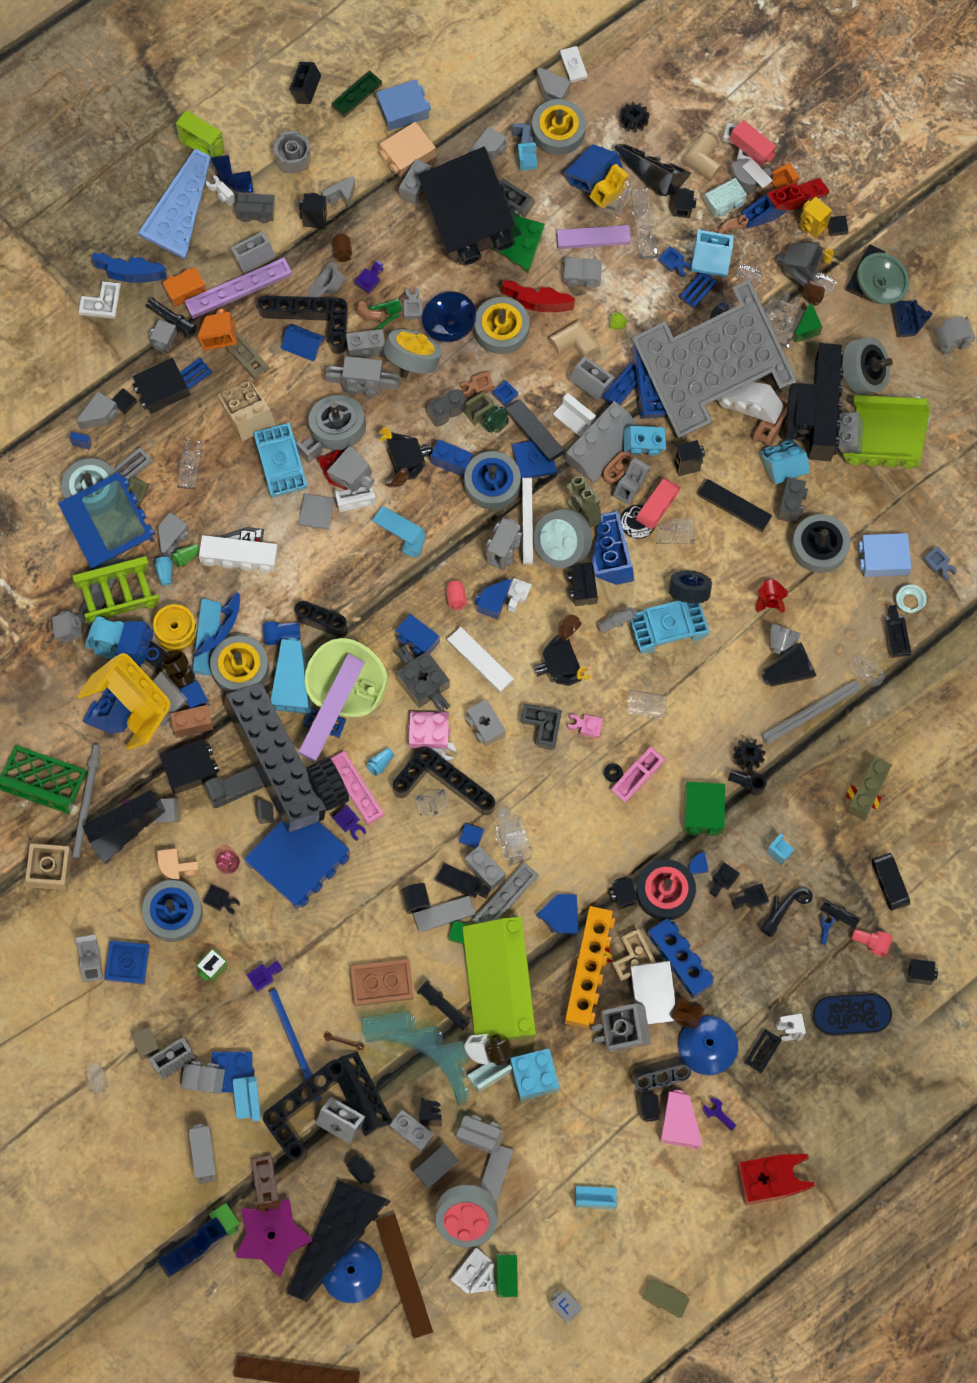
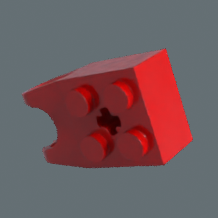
[737,1154,815,1206]

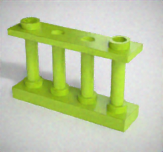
[72,556,159,624]

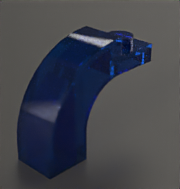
[157,1217,228,1278]

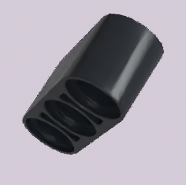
[294,601,347,637]
[871,852,910,911]
[631,1057,691,1091]

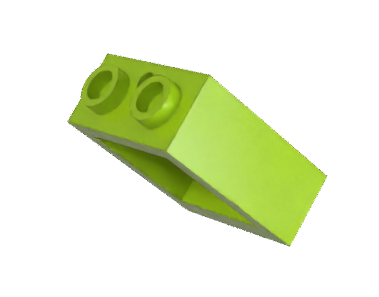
[176,110,225,162]

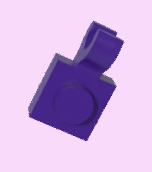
[354,260,384,294]
[246,961,283,992]

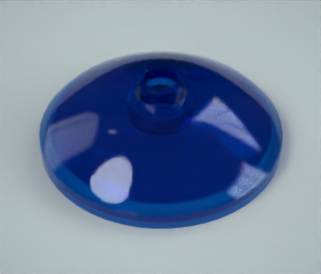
[422,292,477,343]

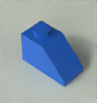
[742,194,787,228]
[475,579,512,620]

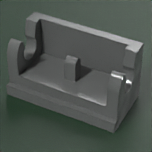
[412,1144,459,1188]

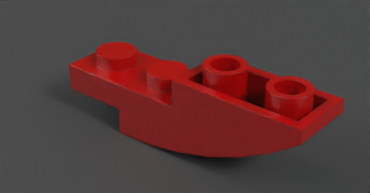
[767,178,830,210]
[502,280,576,312]

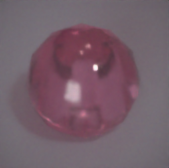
[215,850,240,874]

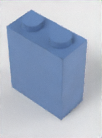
[376,79,431,131]

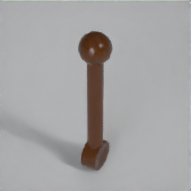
[324,1032,364,1050]

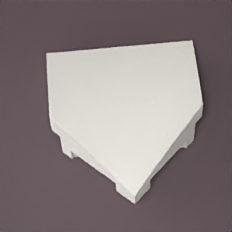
[450,1247,496,1293]

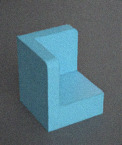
[517,143,537,171]
[766,833,795,865]

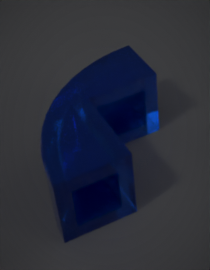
[211,155,254,193]

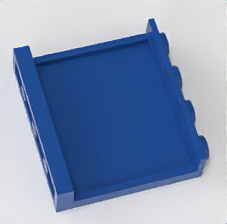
[244,821,350,910]

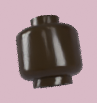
[485,1034,513,1065]

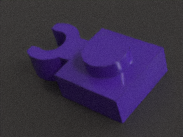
[332,805,366,841]

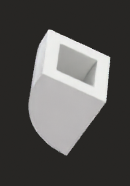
[464,1034,490,1065]

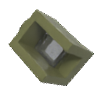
[463,392,494,426]

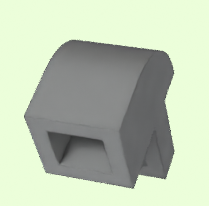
[730,159,772,193]
[613,458,650,505]
[76,935,103,982]

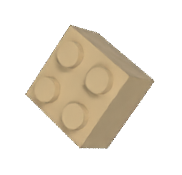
[25,843,72,890]

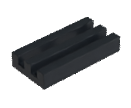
[744,1029,782,1074]

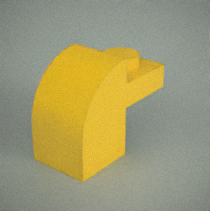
[589,164,629,208]

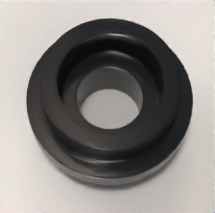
[604,763,623,783]

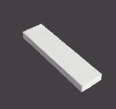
[447,627,514,693]

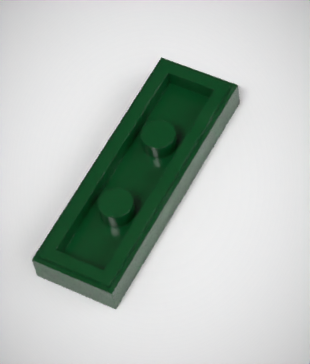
[331,70,382,117]

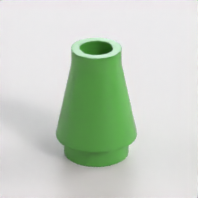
[171,544,200,567]

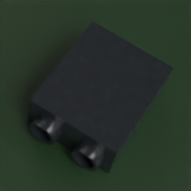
[418,146,522,265]

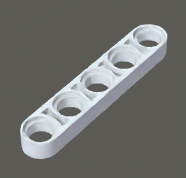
[522,478,533,565]

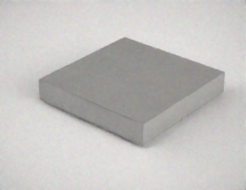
[153,672,188,726]

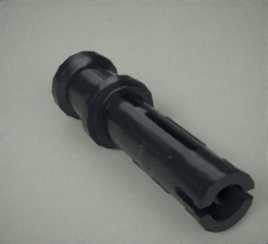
[146,298,197,339]
[417,980,471,1031]

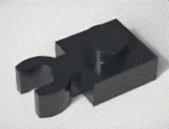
[203,885,240,915]

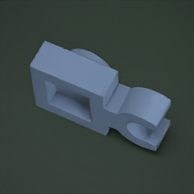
[923,546,957,581]

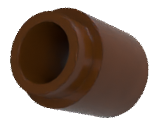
[332,233,352,262]

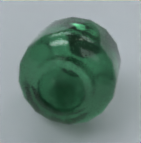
[482,405,509,433]

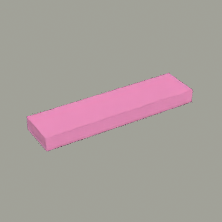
[330,751,384,825]

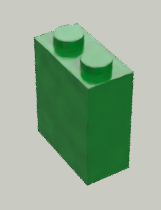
[684,782,725,836]

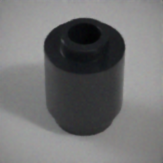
[638,1091,660,1122]
[346,1154,376,1185]

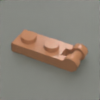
[753,396,788,446]

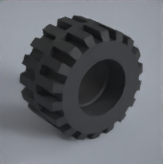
[307,757,349,811]

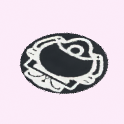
[620,505,656,539]

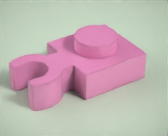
[568,714,603,739]

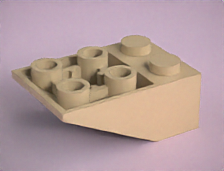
[217,380,276,441]

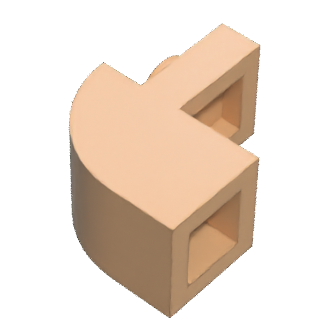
[157,849,200,881]

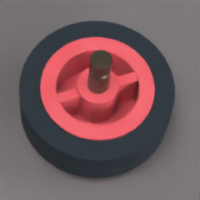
[636,859,696,921]

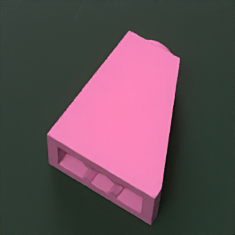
[660,1090,702,1150]

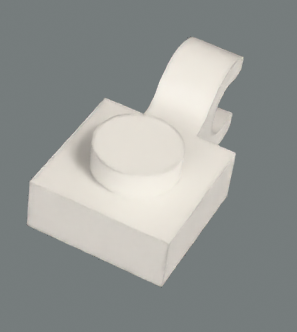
[206,175,235,206]
[507,578,532,613]

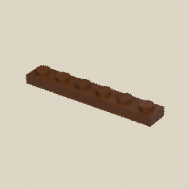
[234,1356,360,1383]

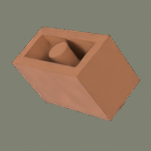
[170,705,214,738]

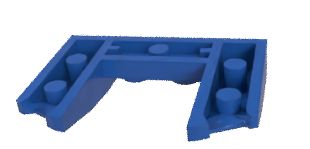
[631,344,668,419]

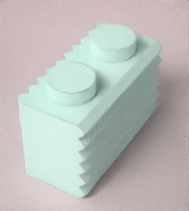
[703,178,747,218]

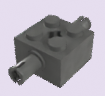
[396,646,451,713]

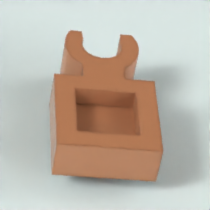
[460,371,495,398]

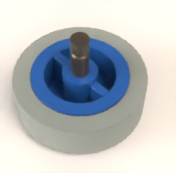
[464,451,521,510]
[142,880,203,942]

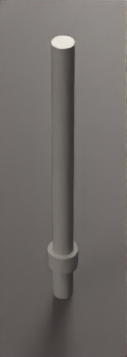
[72,744,101,858]

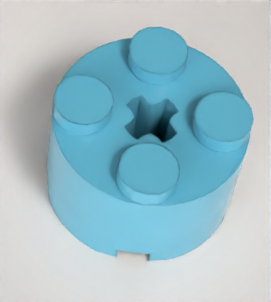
[85,617,124,659]

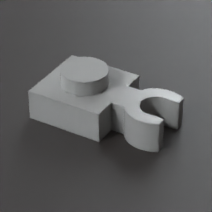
[404,287,423,319]

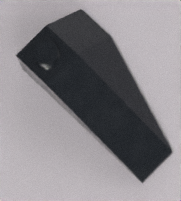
[615,144,691,196]

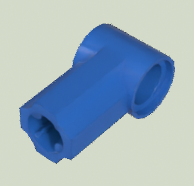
[262,622,301,645]

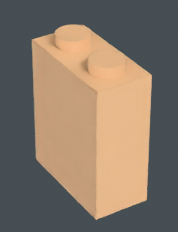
[379,122,436,178]

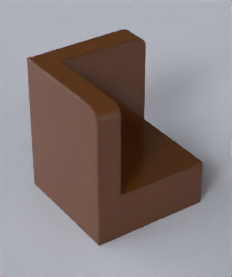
[671,997,705,1029]

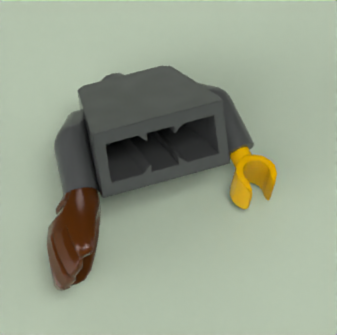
[777,241,834,306]

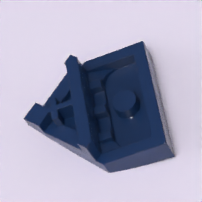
[891,300,933,337]

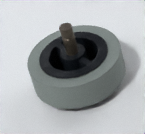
[843,337,893,395]
[792,514,850,573]

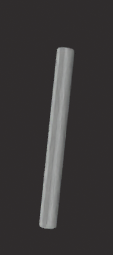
[762,680,862,744]

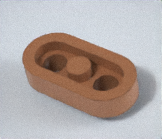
[603,452,634,484]

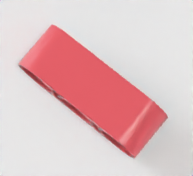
[636,478,681,530]

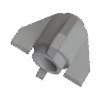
[770,624,801,655]

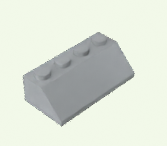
[565,401,638,484]

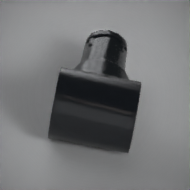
[727,769,767,796]

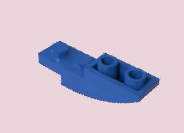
[92,252,167,283]

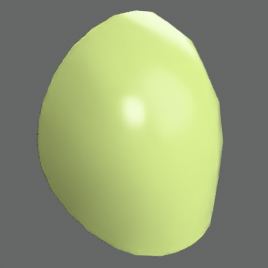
[304,638,388,717]

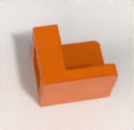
[771,163,799,190]

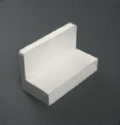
[553,393,596,437]

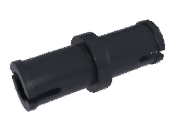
[820,900,861,929]

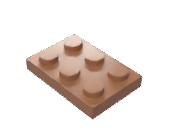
[350,959,414,1006]

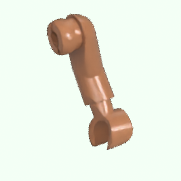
[712,215,748,234]

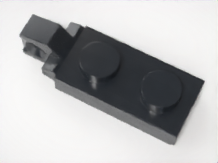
[885,605,912,658]
[435,863,490,899]

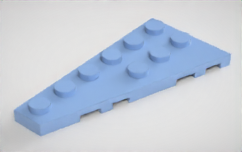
[138,149,211,260]

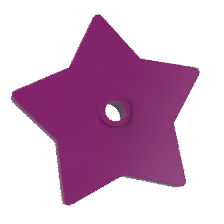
[236,1198,312,1277]

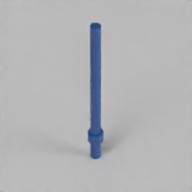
[269,990,322,1101]

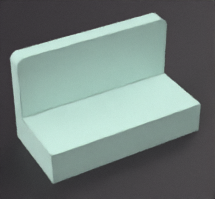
[468,1062,512,1093]

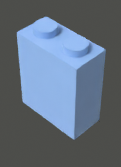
[858,533,911,577]

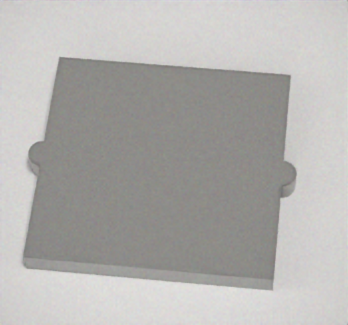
[299,494,335,530]

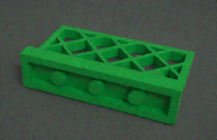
[0,745,87,815]

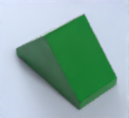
[793,303,822,343]

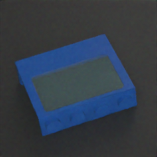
[58,472,155,570]

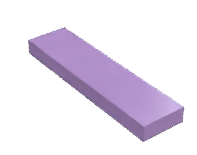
[557,225,631,249]

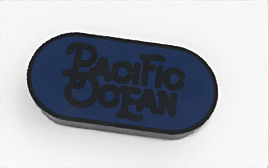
[812,993,892,1036]

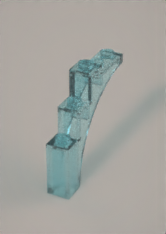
[362,1011,470,1106]

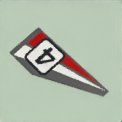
[217,527,264,542]

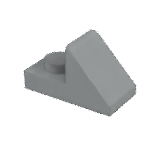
[321,176,355,208]

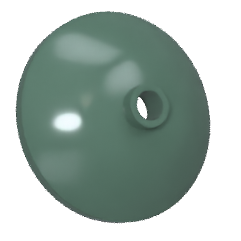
[857,253,909,305]

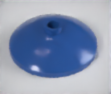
[678,1016,738,1076]
[322,1241,382,1303]

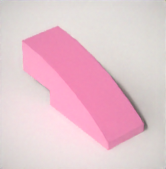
[611,747,667,803]

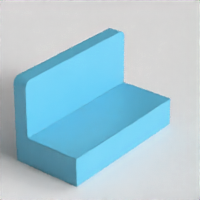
[233,1076,261,1122]
[575,1186,617,1210]

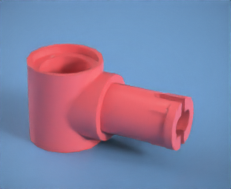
[852,929,893,957]

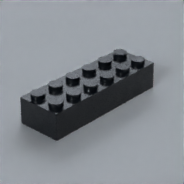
[809,343,844,462]

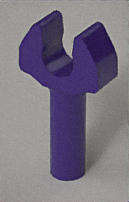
[703,1098,737,1131]

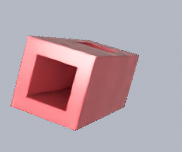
[729,119,776,167]

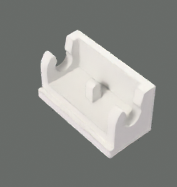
[334,486,376,512]
[776,1014,806,1041]

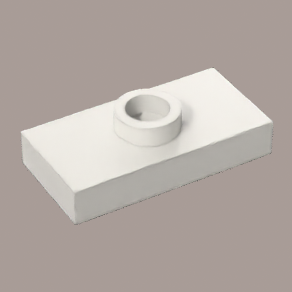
[560,46,588,83]

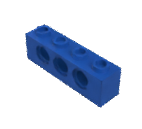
[647,918,714,999]

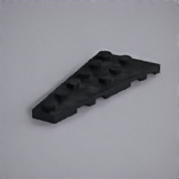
[287,1180,391,1302]

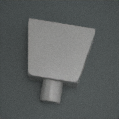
[327,446,375,491]

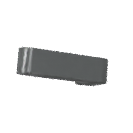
[204,766,265,808]

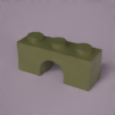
[847,756,892,821]

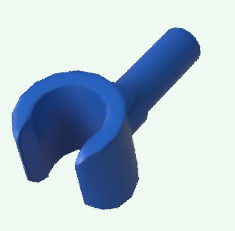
[821,915,834,945]

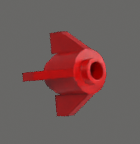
[755,579,788,613]

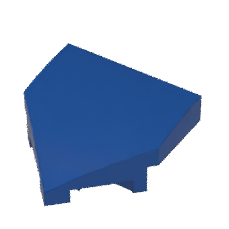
[536,894,579,935]

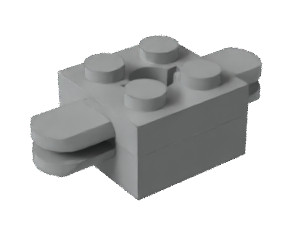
[325,356,400,397]

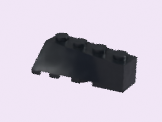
[82,790,165,864]

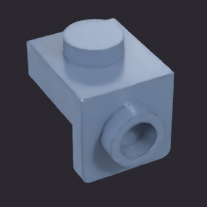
[512,123,533,144]

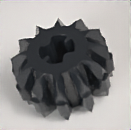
[619,101,650,133]
[732,738,766,771]

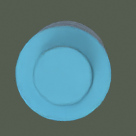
[402,533,426,557]

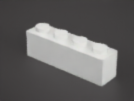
[199,535,278,573]

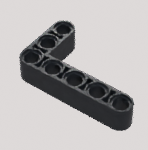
[257,295,348,354]
[393,747,495,816]
[263,1059,349,1160]

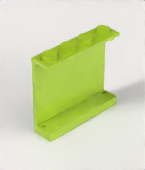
[843,395,931,469]

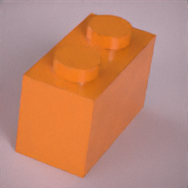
[163,267,206,308]

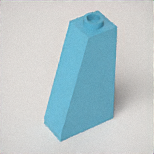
[271,638,311,714]

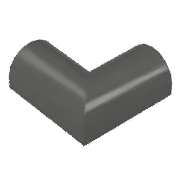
[521,704,562,749]

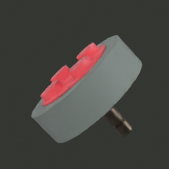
[436,1185,498,1247]

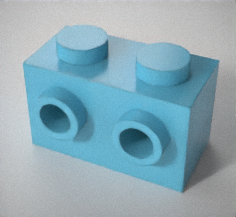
[623,426,666,456]

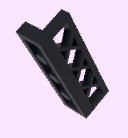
[334,1052,393,1137]

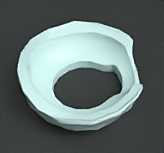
[896,584,927,613]

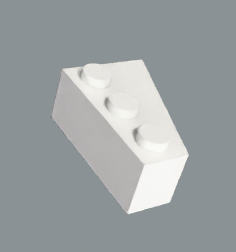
[717,382,784,424]

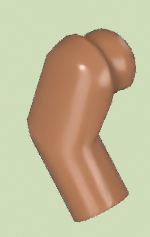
[356,301,381,320]

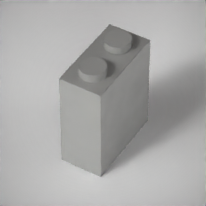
[189,1124,219,1184]

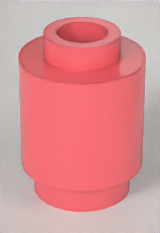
[446,581,467,610]

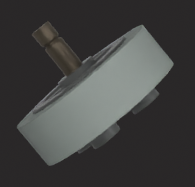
[309,395,366,450]

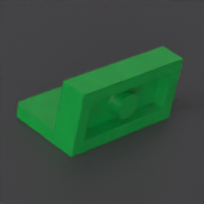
[497,1253,518,1298]

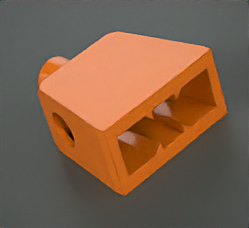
[198,309,237,351]

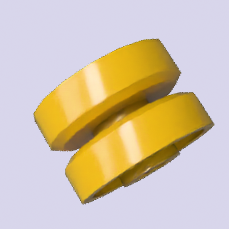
[153,604,197,652]

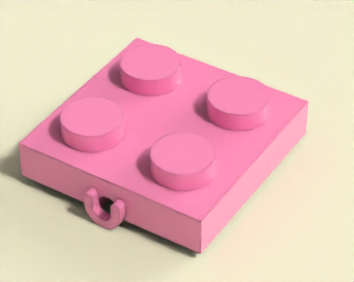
[408,711,450,749]

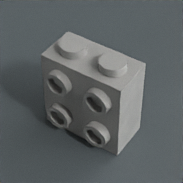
[485,518,522,571]

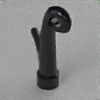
[760,887,813,937]

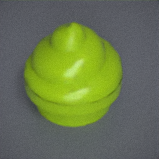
[610,311,628,330]

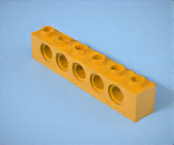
[565,906,615,1029]

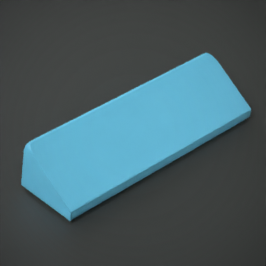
[193,599,222,676]

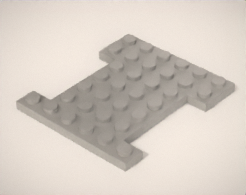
[632,279,797,438]

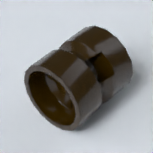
[162,651,195,687]

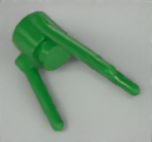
[367,298,402,330]

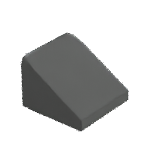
[257,800,274,824]

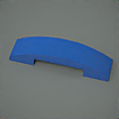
[193,592,240,657]

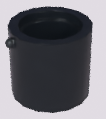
[401,883,431,914]

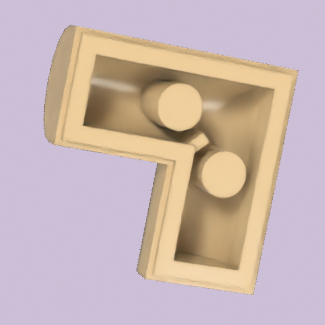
[682,133,722,181]
[549,320,600,358]
[612,929,656,982]

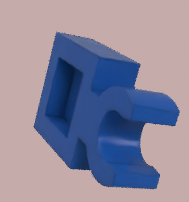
[658,246,691,278]

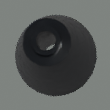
[761,642,817,687]

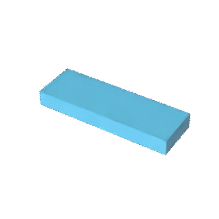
[372,506,425,546]

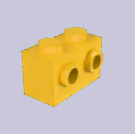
[799,197,832,239]

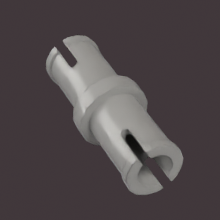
[598,607,637,633]

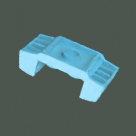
[253,423,307,498]
[631,601,709,654]

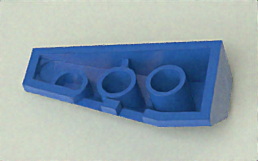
[592,511,634,585]
[83,664,141,733]

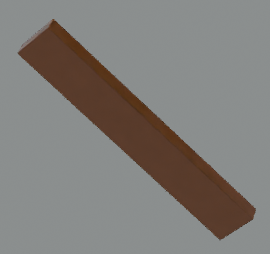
[376,1214,433,1339]

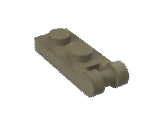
[225,331,270,381]

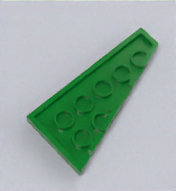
[491,215,545,273]

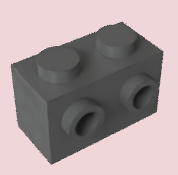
[501,178,535,217]
[778,477,808,524]

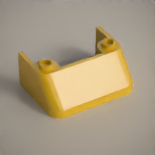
[77,653,170,750]

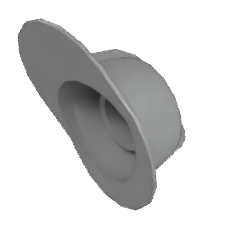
[308,262,345,297]

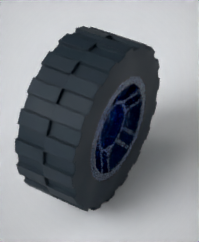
[669,570,712,604]

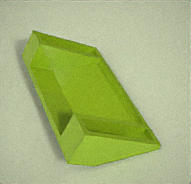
[463,917,536,1041]

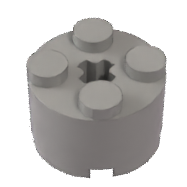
[274,131,311,173]
[933,316,976,355]

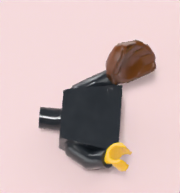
[379,427,433,488]
[533,615,591,686]

